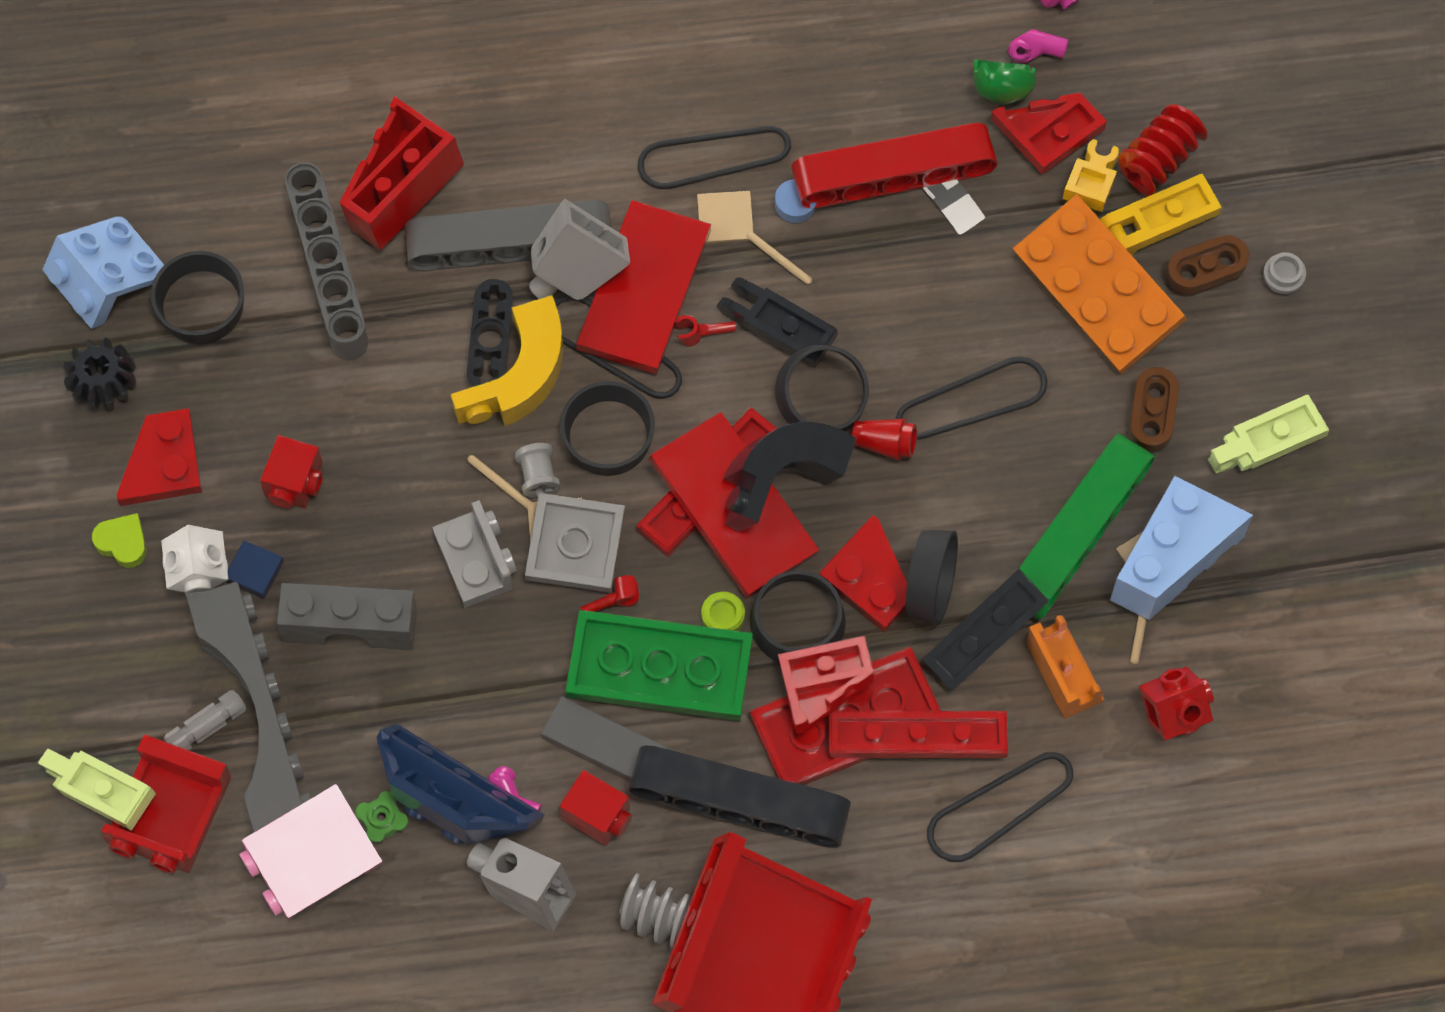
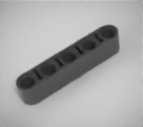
[285,162,368,360]
[405,200,612,271]

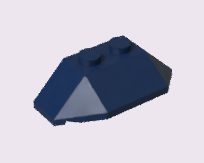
[376,723,545,845]

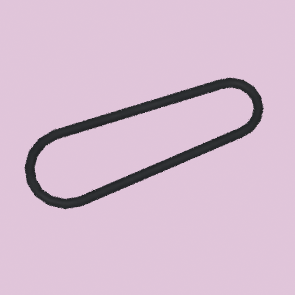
[638,126,791,189]
[555,295,682,399]
[896,356,1048,439]
[927,752,1074,862]

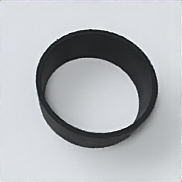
[151,251,244,344]
[775,345,869,432]
[560,381,655,476]
[906,530,958,626]
[750,570,846,663]

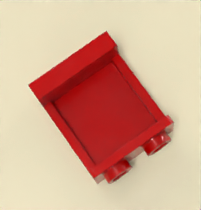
[101,734,232,874]

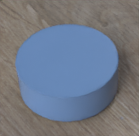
[775,179,816,223]

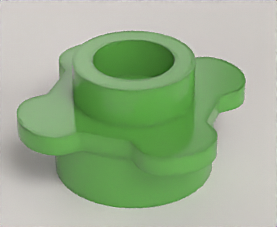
[355,791,408,843]

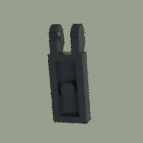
[717,277,838,368]

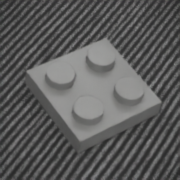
[525,493,625,593]

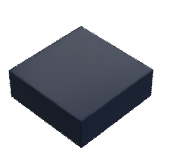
[225,540,284,599]

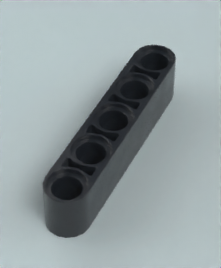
[628,745,851,848]

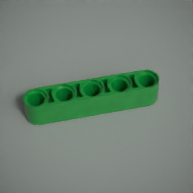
[1019,433,1155,621]

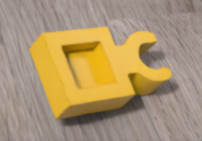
[1062,139,1119,212]

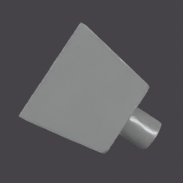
[529,199,630,300]
[467,838,577,932]

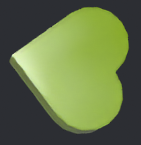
[92,513,147,568]

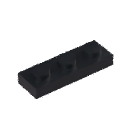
[923,568,1050,691]

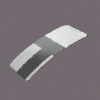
[923,180,985,234]

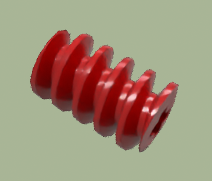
[1118,104,1208,196]

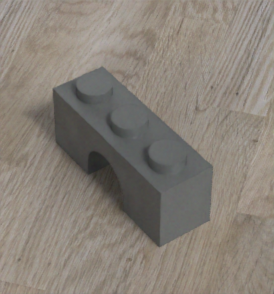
[277,583,417,650]

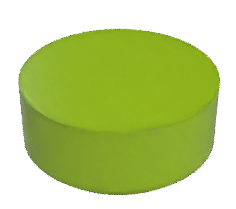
[701,591,745,631]

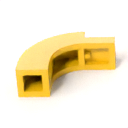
[451,295,563,426]

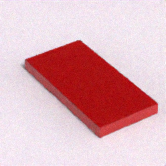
[576,200,711,375]
[649,412,819,599]
[749,647,941,785]

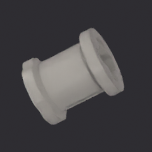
[515,443,561,498]

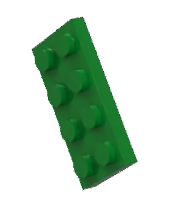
[565,610,753,721]

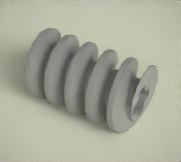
[619,873,690,949]

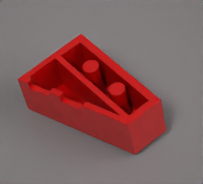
[339,96,464,250]

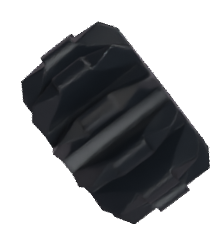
[63,337,137,412]

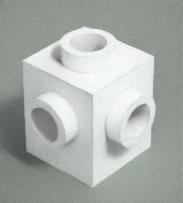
[161,525,228,596]

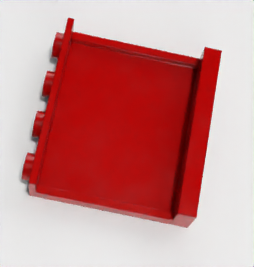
[652,832,873,1012]

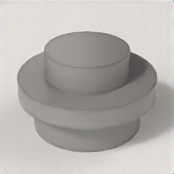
[1263,252,1306,294]

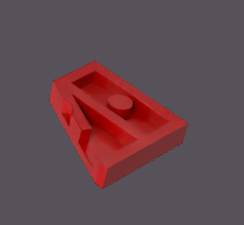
[991,92,1107,175]

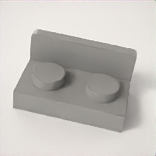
[432,500,517,608]

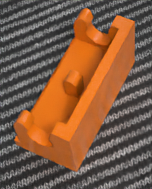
[1026,615,1104,719]

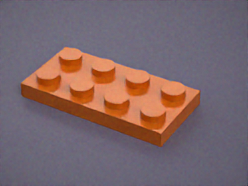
[1013,194,1187,374]

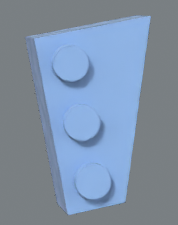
[1110,476,1253,620]

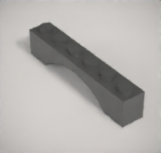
[186,582,311,832]

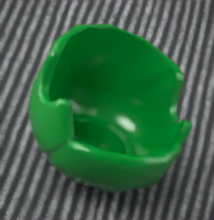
[973,59,1036,105]

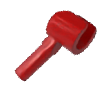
[675,315,736,347]
[580,575,639,612]

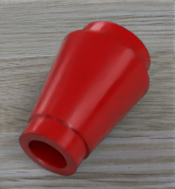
[852,418,917,461]

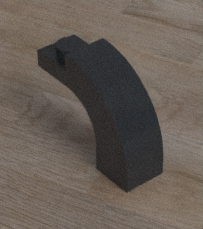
[723,422,857,532]

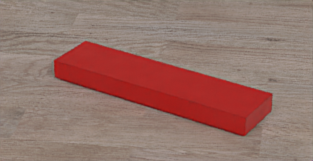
[636,407,777,558]
[829,711,1008,758]

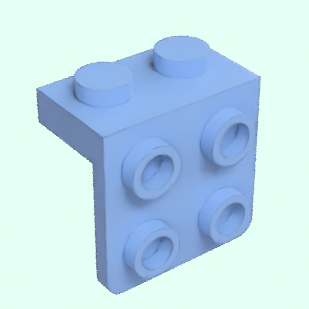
[42,217,164,329]

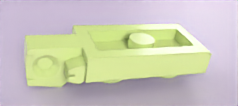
[1208,395,1329,474]
[38,749,156,830]

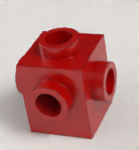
[1139,666,1214,740]

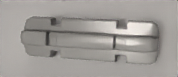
[164,690,246,750]

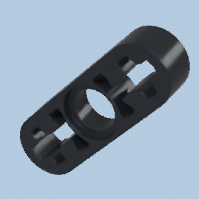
[467,279,514,388]

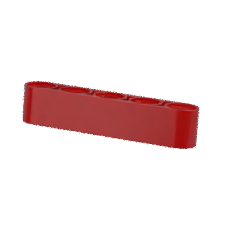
[791,123,998,209]

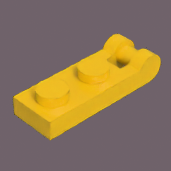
[1100,174,1222,255]

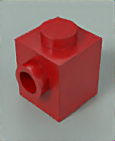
[260,435,323,509]
[559,770,632,846]

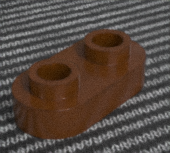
[1166,235,1249,294]
[1129,367,1179,452]

